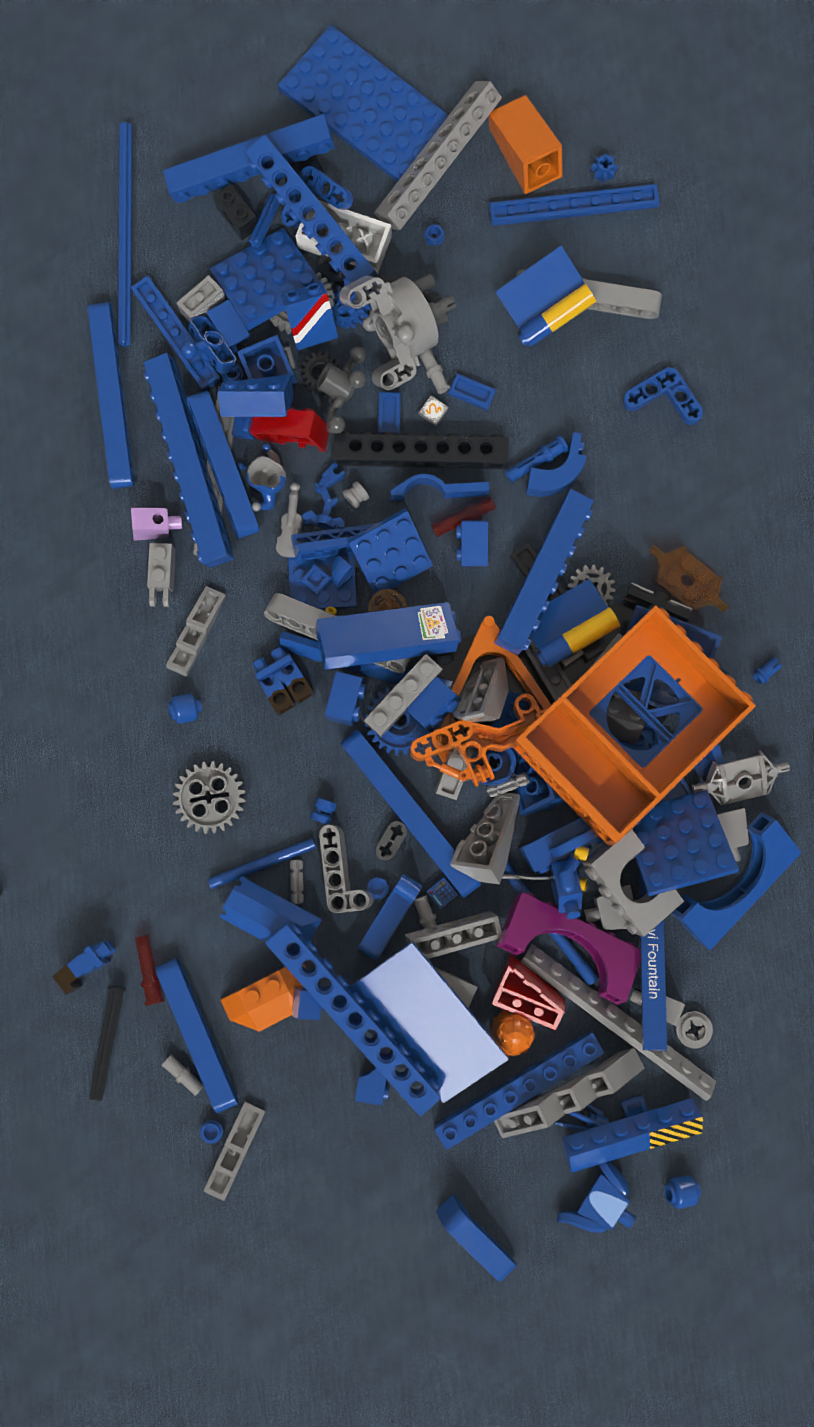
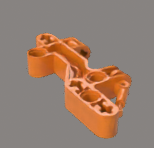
[410,693,550,787]

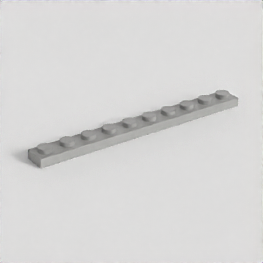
[521,944,716,1101]

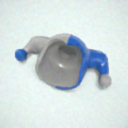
[247,443,286,512]

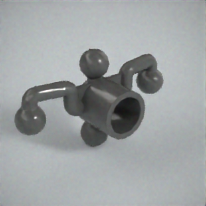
[316,346,367,434]

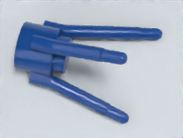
[554,1103,609,1131]

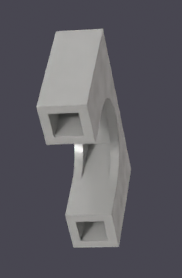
[582,829,684,937]

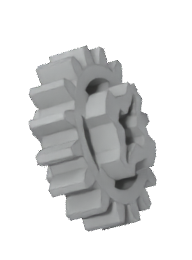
[567,565,616,606]

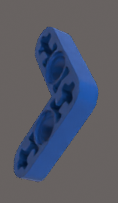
[281,166,353,228]
[623,367,703,425]

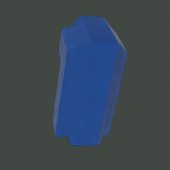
[220,876,322,952]

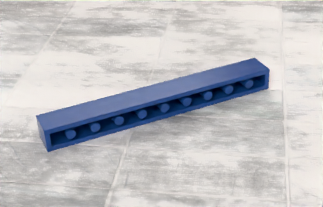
[144,353,234,568]

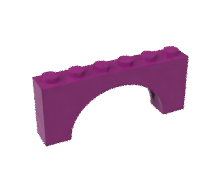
[496,892,641,1005]

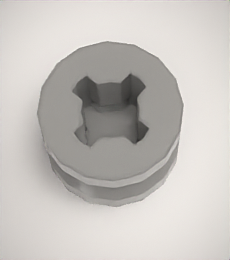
[343,481,369,509]

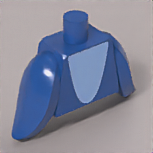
[556,1161,637,1233]

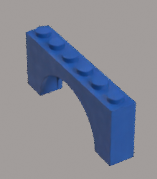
[672,812,802,951]

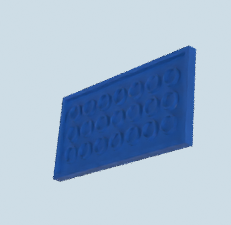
[278,25,449,182]

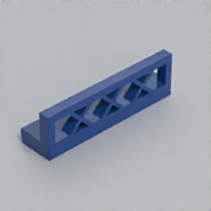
[291,524,375,561]

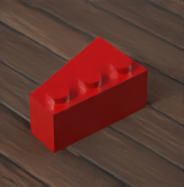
[250,408,329,452]
[492,954,565,1030]

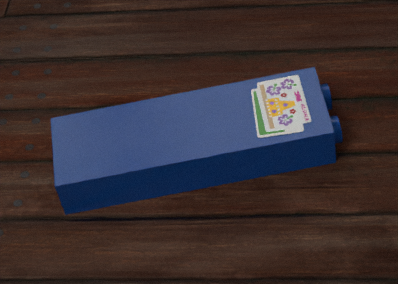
[316,602,461,670]

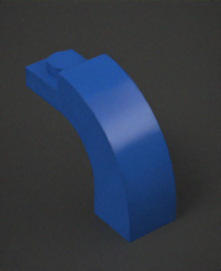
[526,432,587,497]

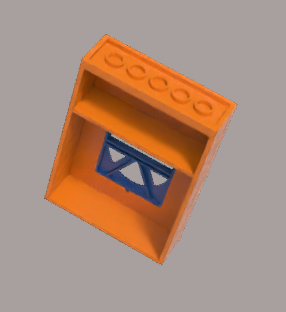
[511,606,756,846]

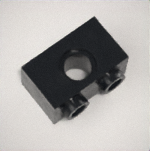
[213,184,257,241]

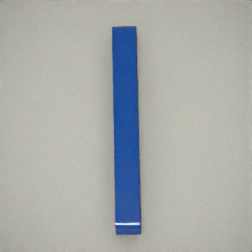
[88,302,135,489]
[340,729,481,899]

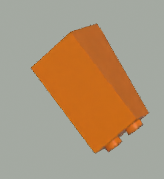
[488,95,563,194]

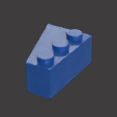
[218,374,294,417]

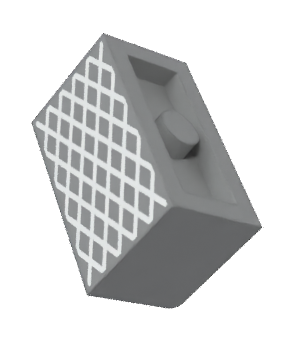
[177,275,226,323]

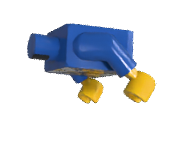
[551,846,590,919]

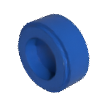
[366,877,389,900]

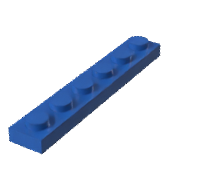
[130,276,221,392]

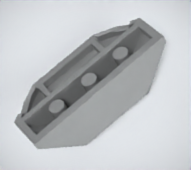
[452,657,509,723]

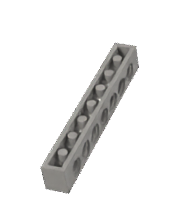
[374,81,502,230]

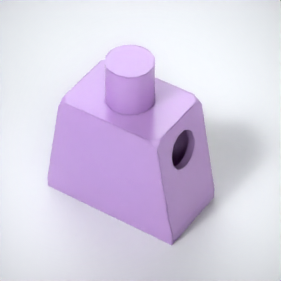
[131,508,182,541]

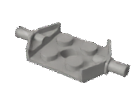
[692,750,790,806]

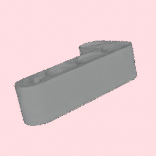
[319,825,374,913]

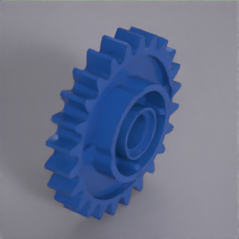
[365,685,431,756]

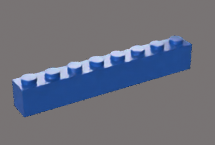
[163,114,335,203]
[494,489,594,656]

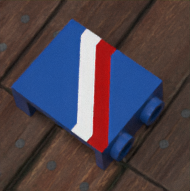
[281,282,338,350]

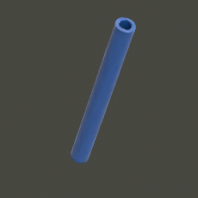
[208,838,316,889]

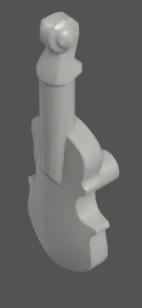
[276,482,304,557]

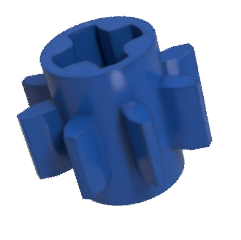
[590,153,618,183]

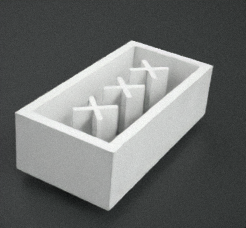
[296,200,392,274]

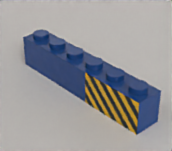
[562,1098,703,1173]

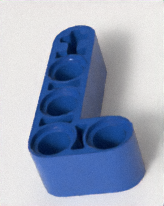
[357,874,422,961]
[436,1194,517,1283]

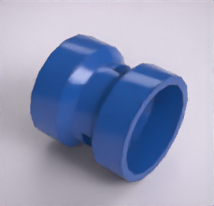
[309,797,337,825]

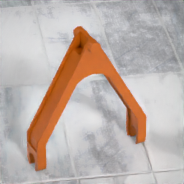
[438,616,552,746]

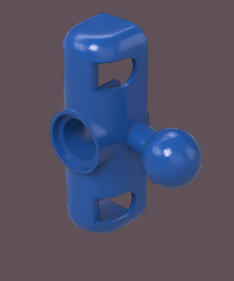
[181,316,236,374]

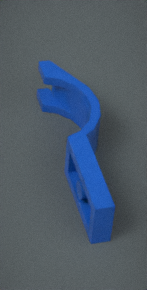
[391,474,489,502]

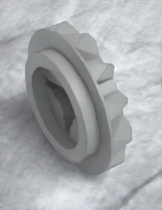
[675,1011,713,1049]

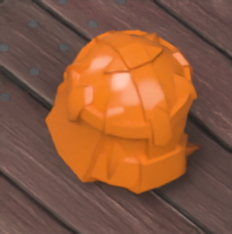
[491,1010,535,1056]

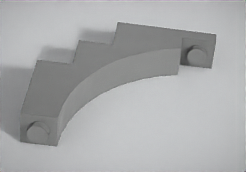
[494,1047,644,1138]

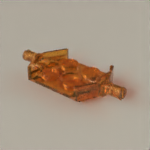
[649,544,729,613]

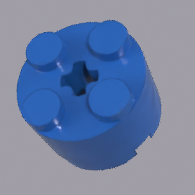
[470,748,516,786]

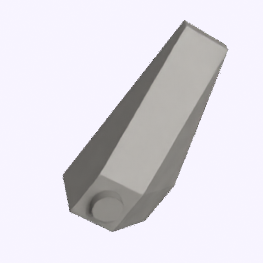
[450,793,520,884]

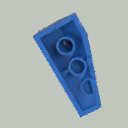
[513,748,565,816]

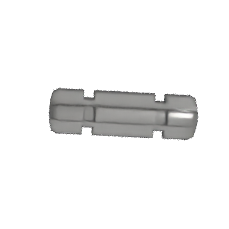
[487,772,530,797]
[290,860,304,904]

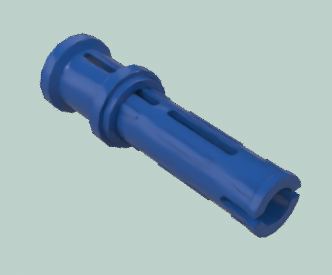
[505,435,569,483]

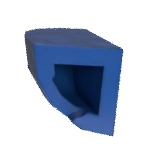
[331,556,353,590]

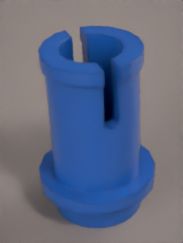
[753,657,782,684]

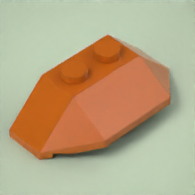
[220,963,307,1032]

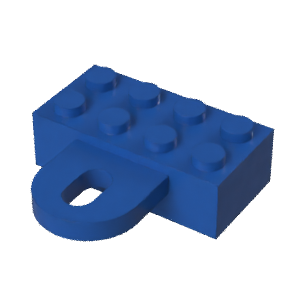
[519,817,604,874]

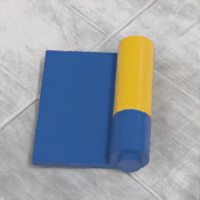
[495,245,597,347]
[530,579,621,668]

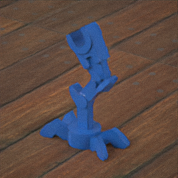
[302,463,345,529]

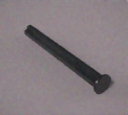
[89,985,126,1102]

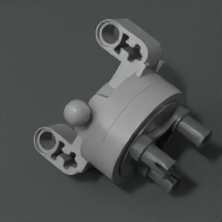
[339,274,456,390]

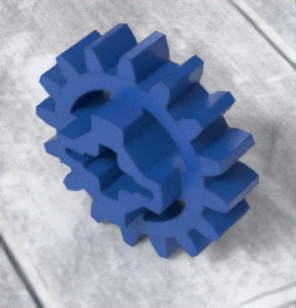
[331,282,372,329]

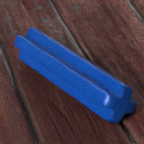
[249,194,280,248]

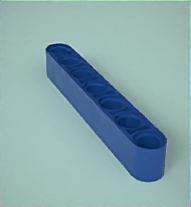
[186,391,259,539]
[155,958,239,1113]

